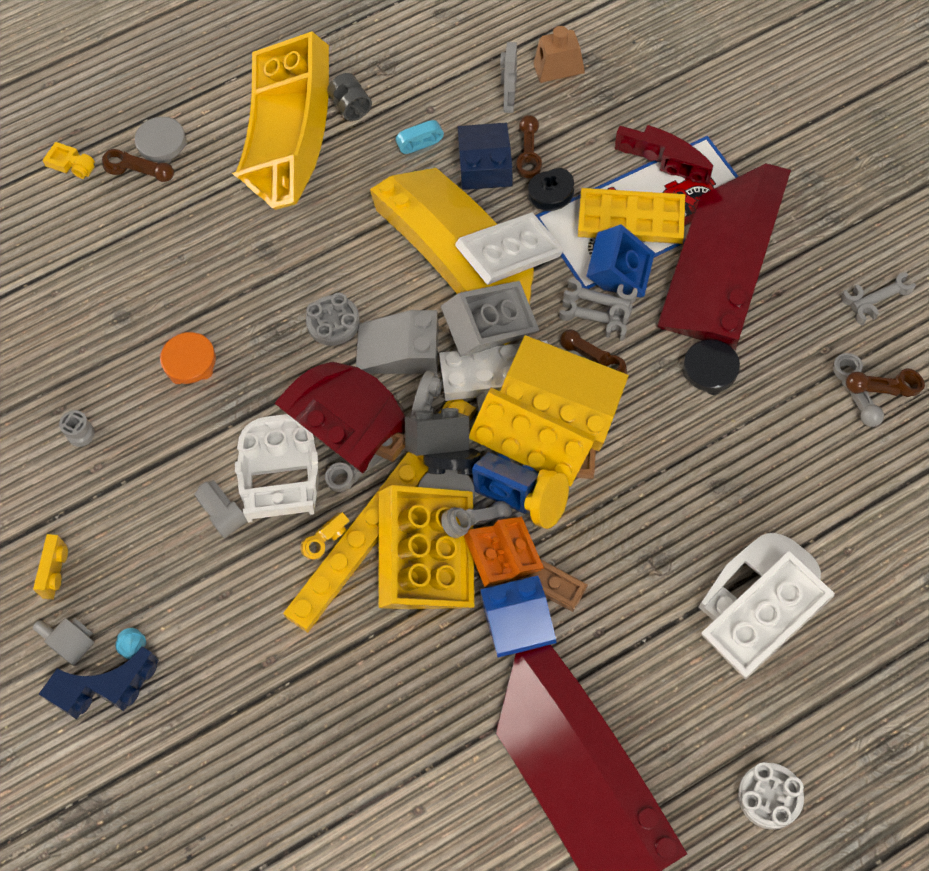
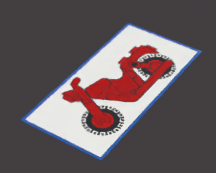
[535,136,739,289]

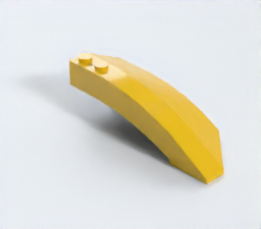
[232,31,329,210]
[370,168,534,345]

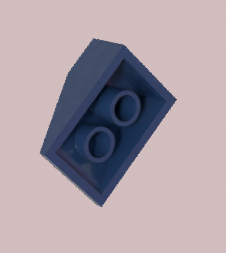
[458,122,513,190]

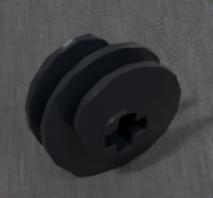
[528,168,574,211]

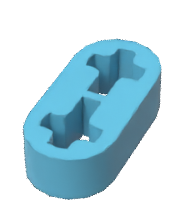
[395,120,444,154]

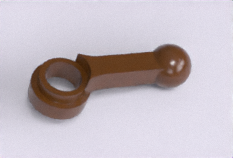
[516,115,542,178]
[102,149,174,182]
[560,329,627,374]
[846,368,925,397]

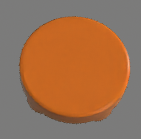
[160,332,216,384]

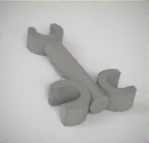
[841,272,916,325]
[564,279,638,325]
[559,298,633,341]

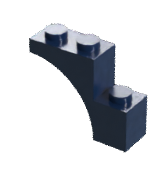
[39,647,159,720]

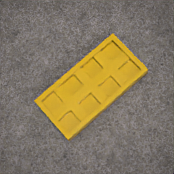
[578,188,685,244]
[469,387,596,487]

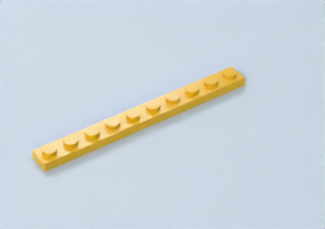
[283,399,476,633]

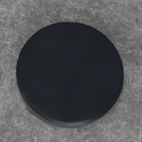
[683,339,740,395]
[423,448,481,475]

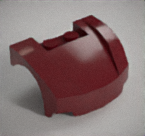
[274,362,406,474]

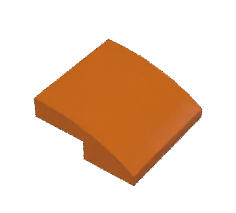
[464,517,544,587]

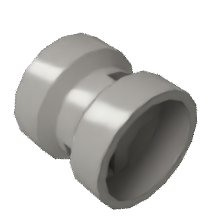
[59,410,95,447]

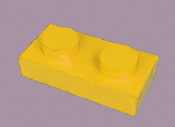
[33,534,68,600]

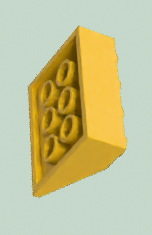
[500,335,629,452]
[379,485,474,609]

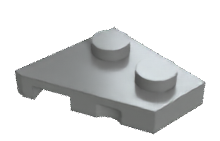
[500,42,517,113]

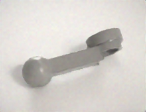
[833,353,884,427]
[325,437,393,492]
[441,501,512,538]

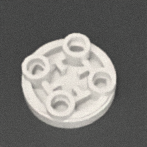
[738,762,804,830]

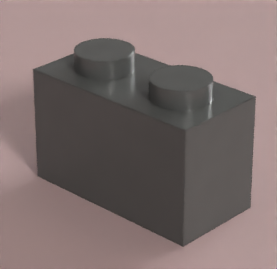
[405,408,469,456]

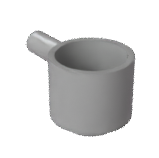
[33,618,94,666]

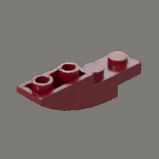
[615,125,714,185]

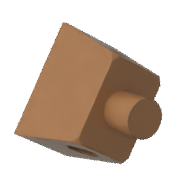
[534,26,585,83]

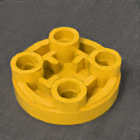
[524,469,569,529]

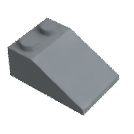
[441,281,540,357]
[356,310,439,374]

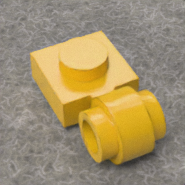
[43,142,95,179]
[300,512,350,559]

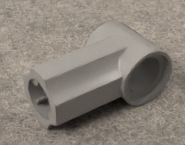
[194,480,248,538]

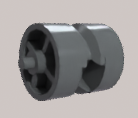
[327,73,372,121]

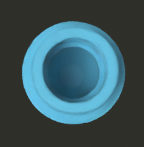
[115,628,146,659]

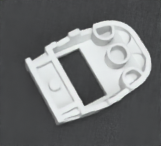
[235,414,319,523]
[698,533,821,620]

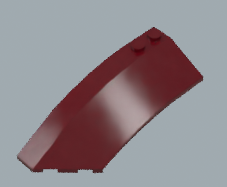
[657,163,791,350]
[496,645,687,871]

